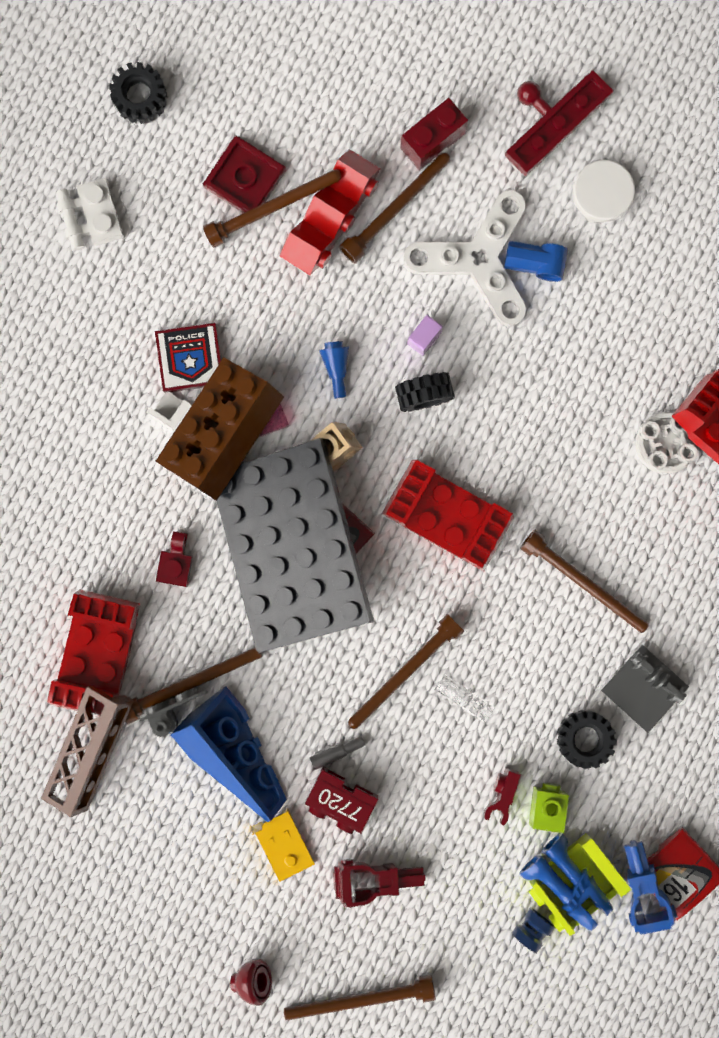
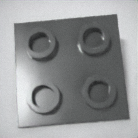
[601,644,689,733]
[139,687,208,737]

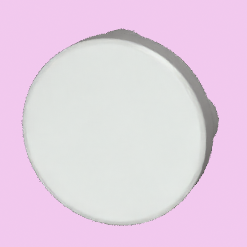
[573,160,635,223]
[635,412,698,474]

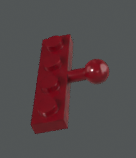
[504,70,614,177]

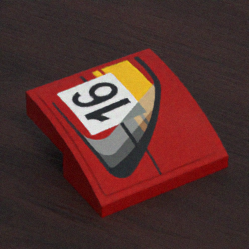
[647,827,719,920]

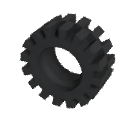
[109,62,168,124]
[395,372,455,412]
[557,710,617,769]

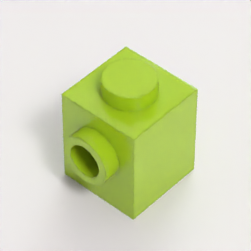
[529,783,569,833]

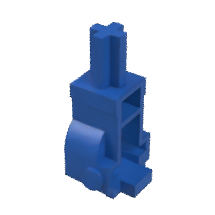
[624,840,677,935]

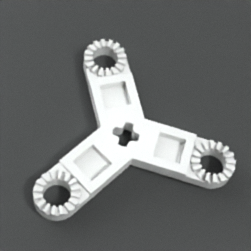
[403,190,526,327]

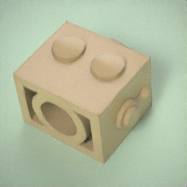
[310,422,363,472]

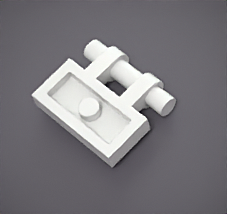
[56,178,124,251]

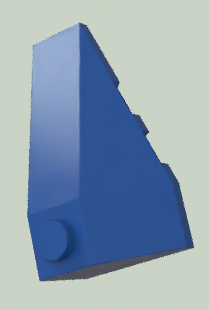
[171,686,287,822]

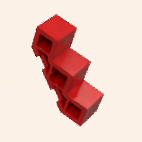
[279,149,381,275]

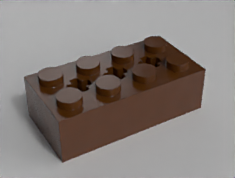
[155,357,284,501]

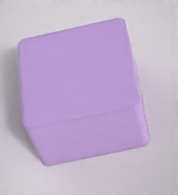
[407,315,443,356]

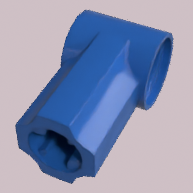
[504,241,568,282]

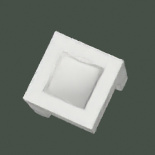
[146,392,192,432]

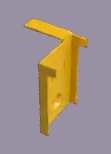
[252,808,315,882]

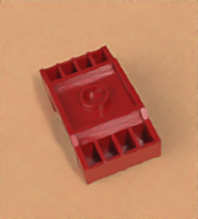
[672,369,719,464]
[382,460,514,571]
[47,589,140,716]

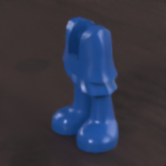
[519,833,614,931]

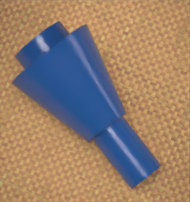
[319,341,349,399]

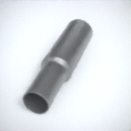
[309,736,366,770]

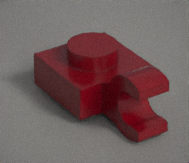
[155,531,193,587]
[484,767,521,825]

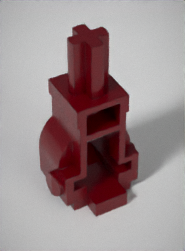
[333,859,426,908]

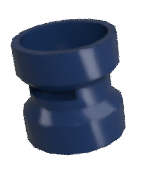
[511,907,556,954]

